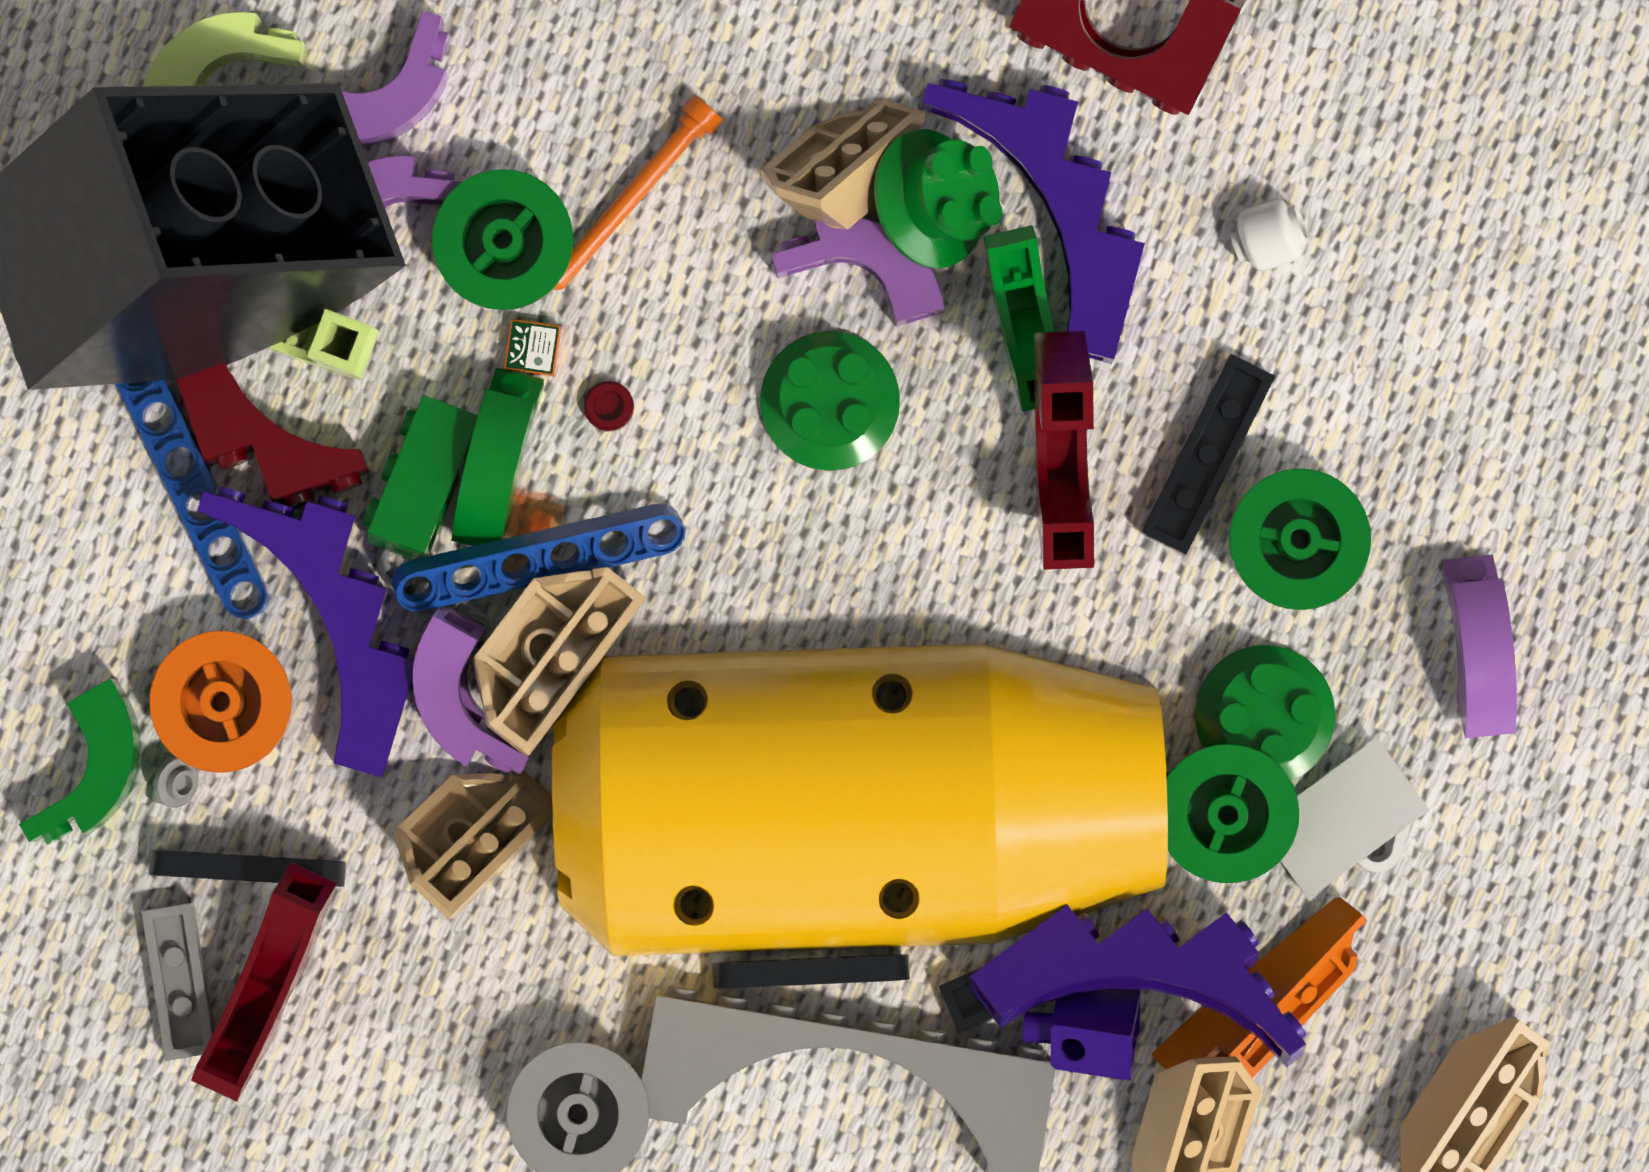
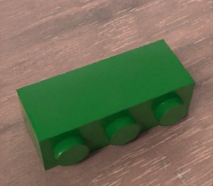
[362,395,478,560]

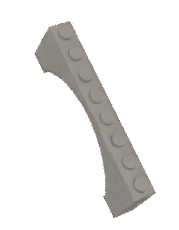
[641,986,1055,1172]

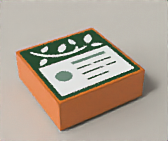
[504,319,562,377]

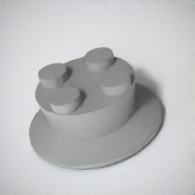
[507,1042,649,1172]

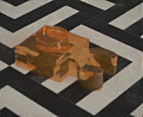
[504,495,565,572]

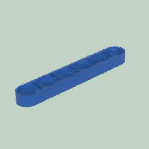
[116,380,270,619]
[392,503,685,612]

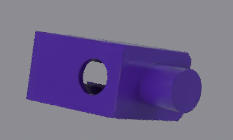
[1023,988,1141,1081]

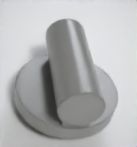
[149,752,199,808]

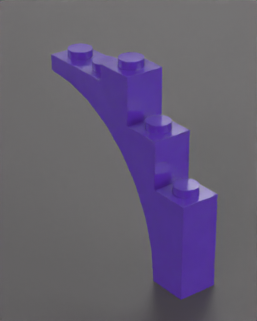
[922,79,1145,364]
[197,485,414,778]
[970,904,1306,1068]

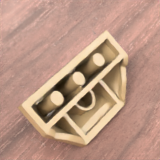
[761,99,924,230]
[472,567,647,757]
[392,771,553,920]
[1400,1017,1550,1172]
[1131,1056,1261,1172]

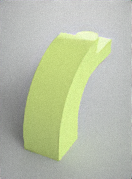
[143,12,308,87]
[268,309,380,380]

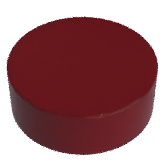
[584,381,634,432]

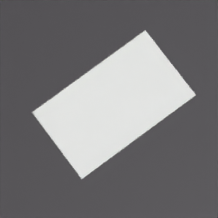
[1281,737,1430,900]

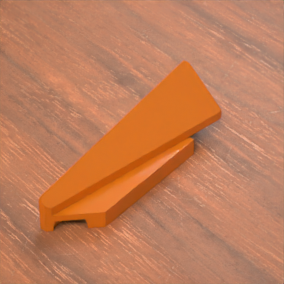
[1151,897,1366,1078]

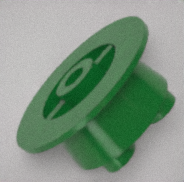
[874,129,1002,269]
[432,169,573,310]
[760,331,900,471]
[1229,469,1371,610]
[1195,645,1336,781]
[1166,743,1299,883]

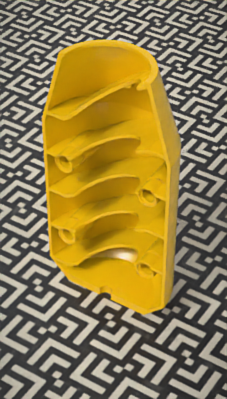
[552,644,1168,956]

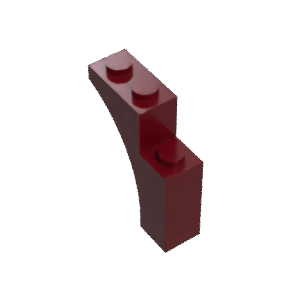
[176,362,370,509]
[191,862,337,1102]

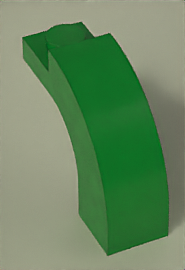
[983,225,1055,412]
[451,368,545,546]
[19,678,141,845]

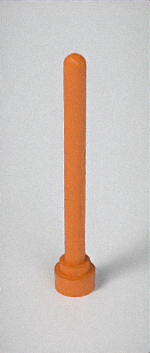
[554,94,724,290]

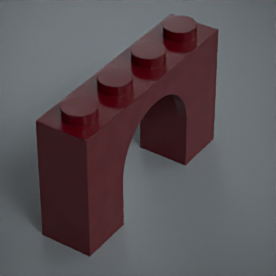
[1009,0,1246,116]
[1034,331,1094,570]

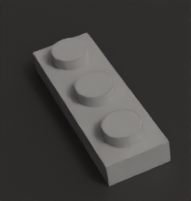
[141,903,214,1061]

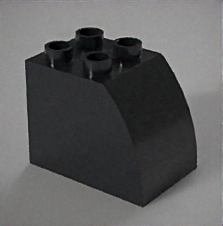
[0,84,406,390]

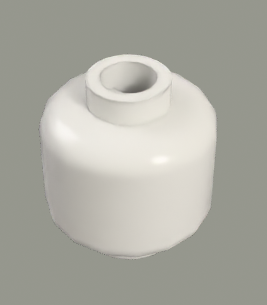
[1230,199,1309,272]

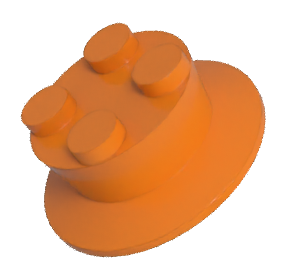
[150,631,292,773]

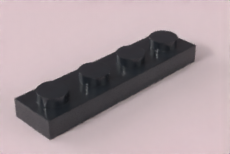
[1140,354,1276,556]

